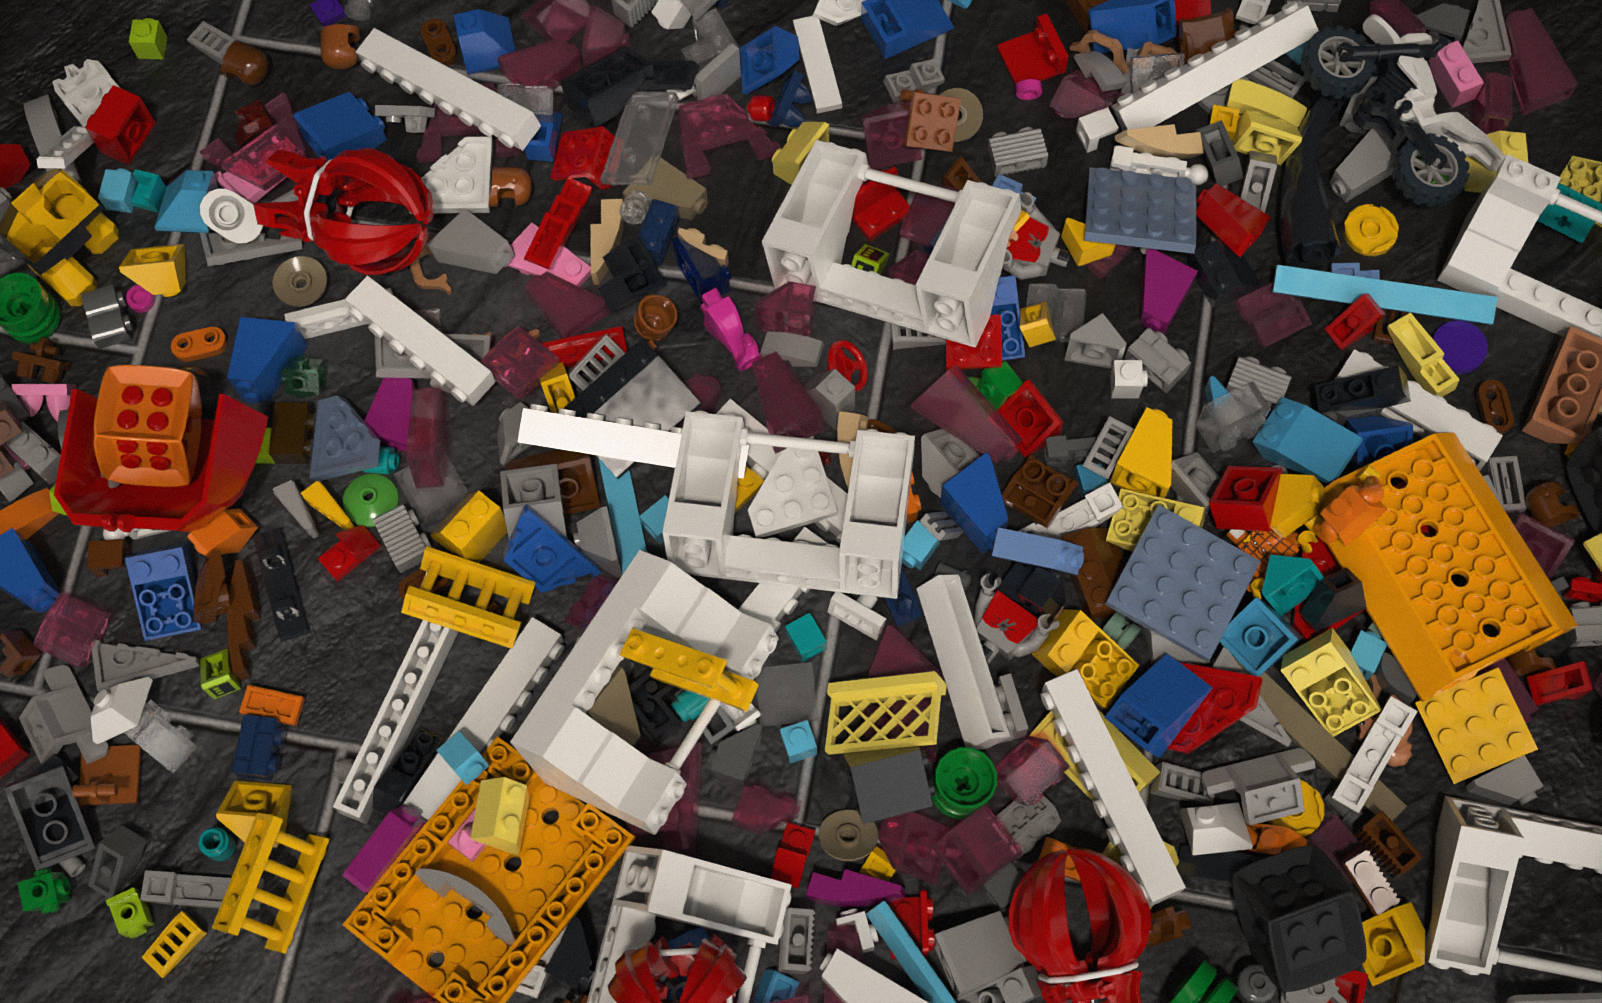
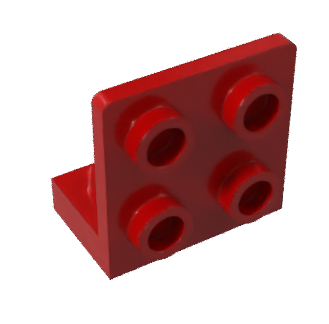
[997,13,1068,85]
[550,126,622,190]
[851,166,913,242]
[946,314,1002,380]
[889,890,934,960]

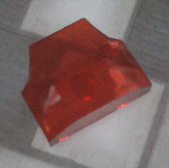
[234,100,275,147]

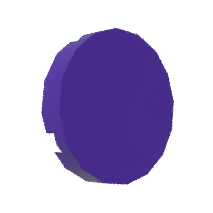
[1432,320,1488,375]

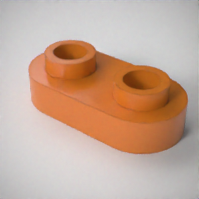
[171,327,228,362]

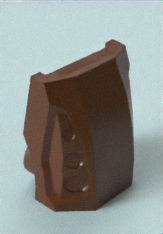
[1179,8,1234,66]
[1002,454,1079,529]
[193,550,229,624]

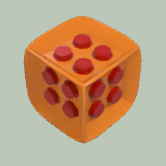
[93,365,202,487]

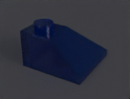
[672,237,732,305]

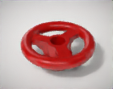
[827,340,868,392]

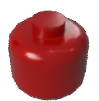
[747,95,775,122]

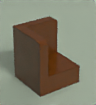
[87,539,131,577]
[0,630,41,677]

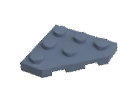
[310,395,380,481]

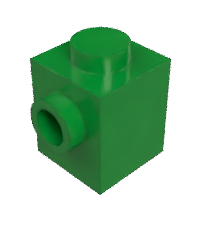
[977,361,1023,411]

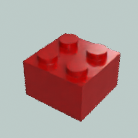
[85,85,156,165]
[1209,466,1283,532]

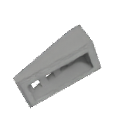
[187,21,237,65]
[890,323,946,350]
[567,334,625,390]
[1083,416,1135,480]
[272,480,319,539]
[1150,762,1215,806]

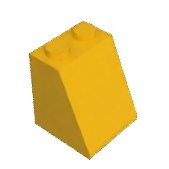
[1110,407,1172,498]
[430,490,507,563]

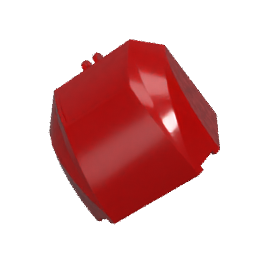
[54,389,268,533]

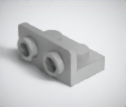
[994,673,1028,744]
[988,786,1061,858]

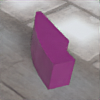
[806,869,906,907]

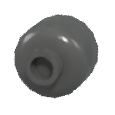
[1234,964,1277,1003]

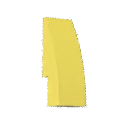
[1226,79,1307,130]
[1387,313,1460,397]

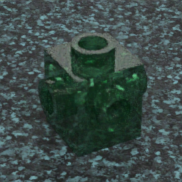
[281,356,326,398]

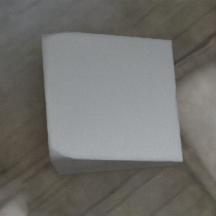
[0,460,33,502]

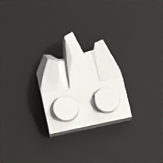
[52,59,120,127]

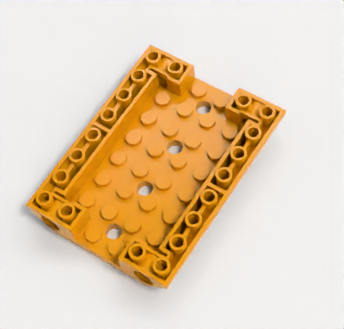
[1312,432,1578,702]
[342,736,635,1003]

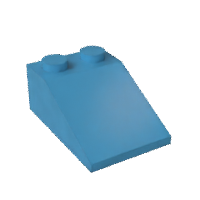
[1253,397,1363,484]

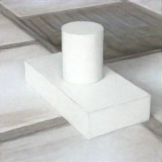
[827,592,886,640]

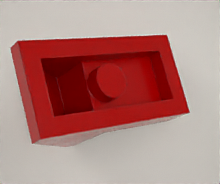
[1325,293,1385,350]
[318,525,381,582]
[1562,566,1602,604]
[1527,661,1593,706]
[771,822,816,889]

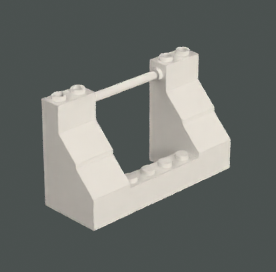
[762,140,1021,348]
[1437,154,1602,339]
[663,411,915,599]
[510,550,779,835]
[1425,796,1602,983]
[587,846,792,1003]

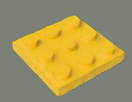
[1415,667,1538,784]

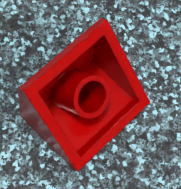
[992,379,1063,458]

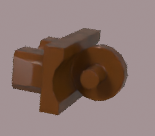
[12,337,72,384]
[1146,907,1191,948]

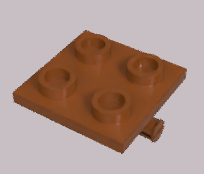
[900,88,961,152]
[73,745,141,806]

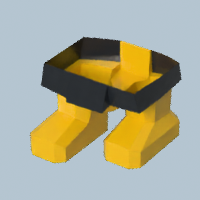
[0,168,119,307]

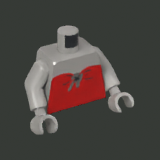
[1002,192,1071,280]
[974,572,1059,664]

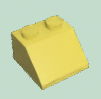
[1232,110,1302,165]
[772,122,829,185]
[1464,131,1528,193]
[470,777,530,855]

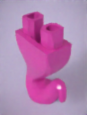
[700,288,762,372]

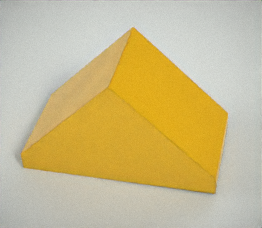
[1061,217,1116,266]
[1020,301,1056,347]

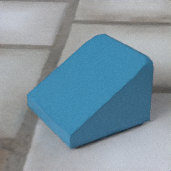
[1205,376,1231,417]
[1074,464,1107,497]

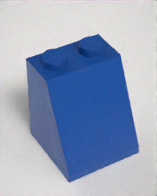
[293,92,387,161]
[227,317,308,404]
[940,452,1008,554]
[0,528,64,613]

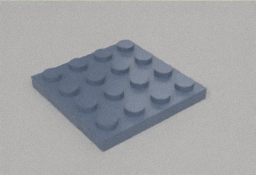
[1084,167,1196,254]
[1105,505,1261,662]

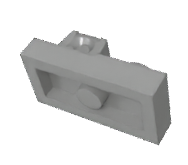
[375,105,435,133]

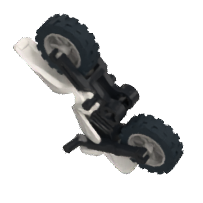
[1300,15,1506,207]

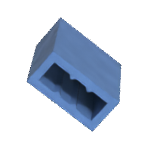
[992,528,1084,575]

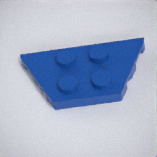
[502,504,602,593]

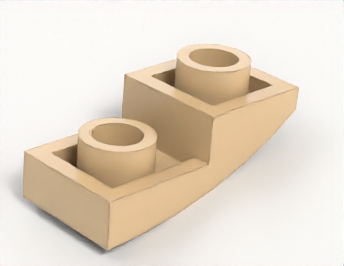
[678,228,729,272]

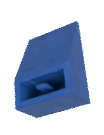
[861,0,954,59]
[1088,0,1177,53]
[991,274,1025,360]
[125,542,202,641]
[1104,654,1213,758]

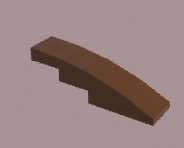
[227,559,261,681]

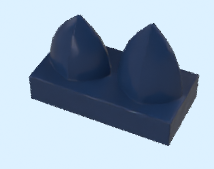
[767,70,813,127]
[883,567,923,629]

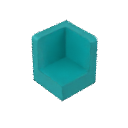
[131,169,166,213]
[785,613,827,663]

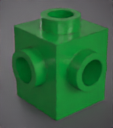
[17,868,71,914]

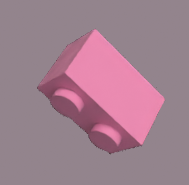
[1429,40,1484,108]

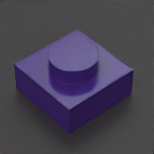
[310,0,347,27]

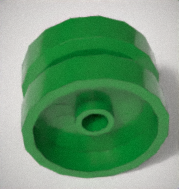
[1167,959,1239,1003]

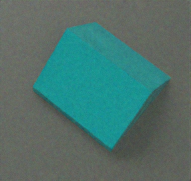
[1262,555,1324,616]

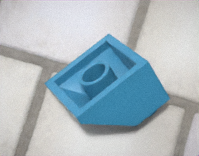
[155,170,219,233]
[1219,597,1303,677]

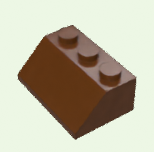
[505,449,601,515]
[1061,528,1126,622]

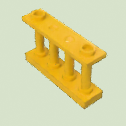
[401,546,536,649]
[619,628,759,712]
[212,813,330,954]

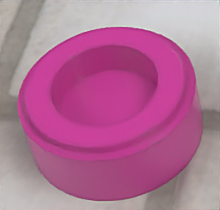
[1015,79,1042,100]
[126,285,155,313]

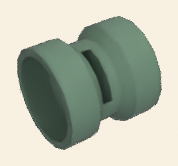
[1102,612,1141,650]

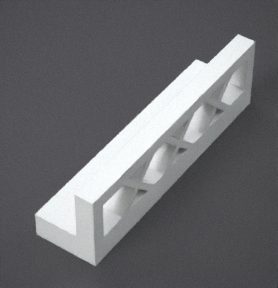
[284,288,393,339]

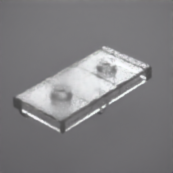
[600,91,679,186]

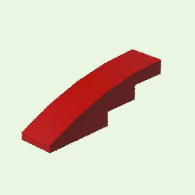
[524,178,593,270]

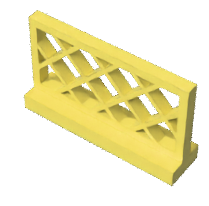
[825,671,947,755]

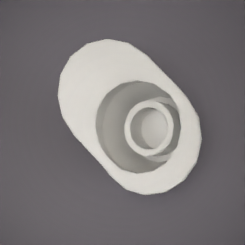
[200,189,263,243]

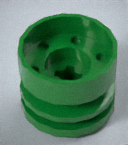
[0,272,61,344]
[931,747,997,819]

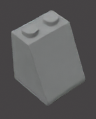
[500,464,567,539]
[934,911,1027,998]

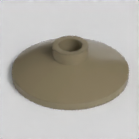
[939,88,983,142]
[273,256,327,307]
[819,810,878,861]

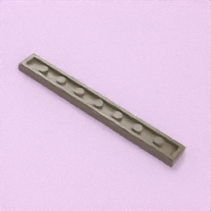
[1211,654,1407,821]

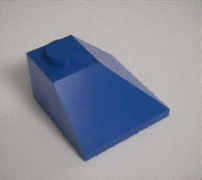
[454,9,519,75]
[740,26,800,95]
[1347,416,1413,479]

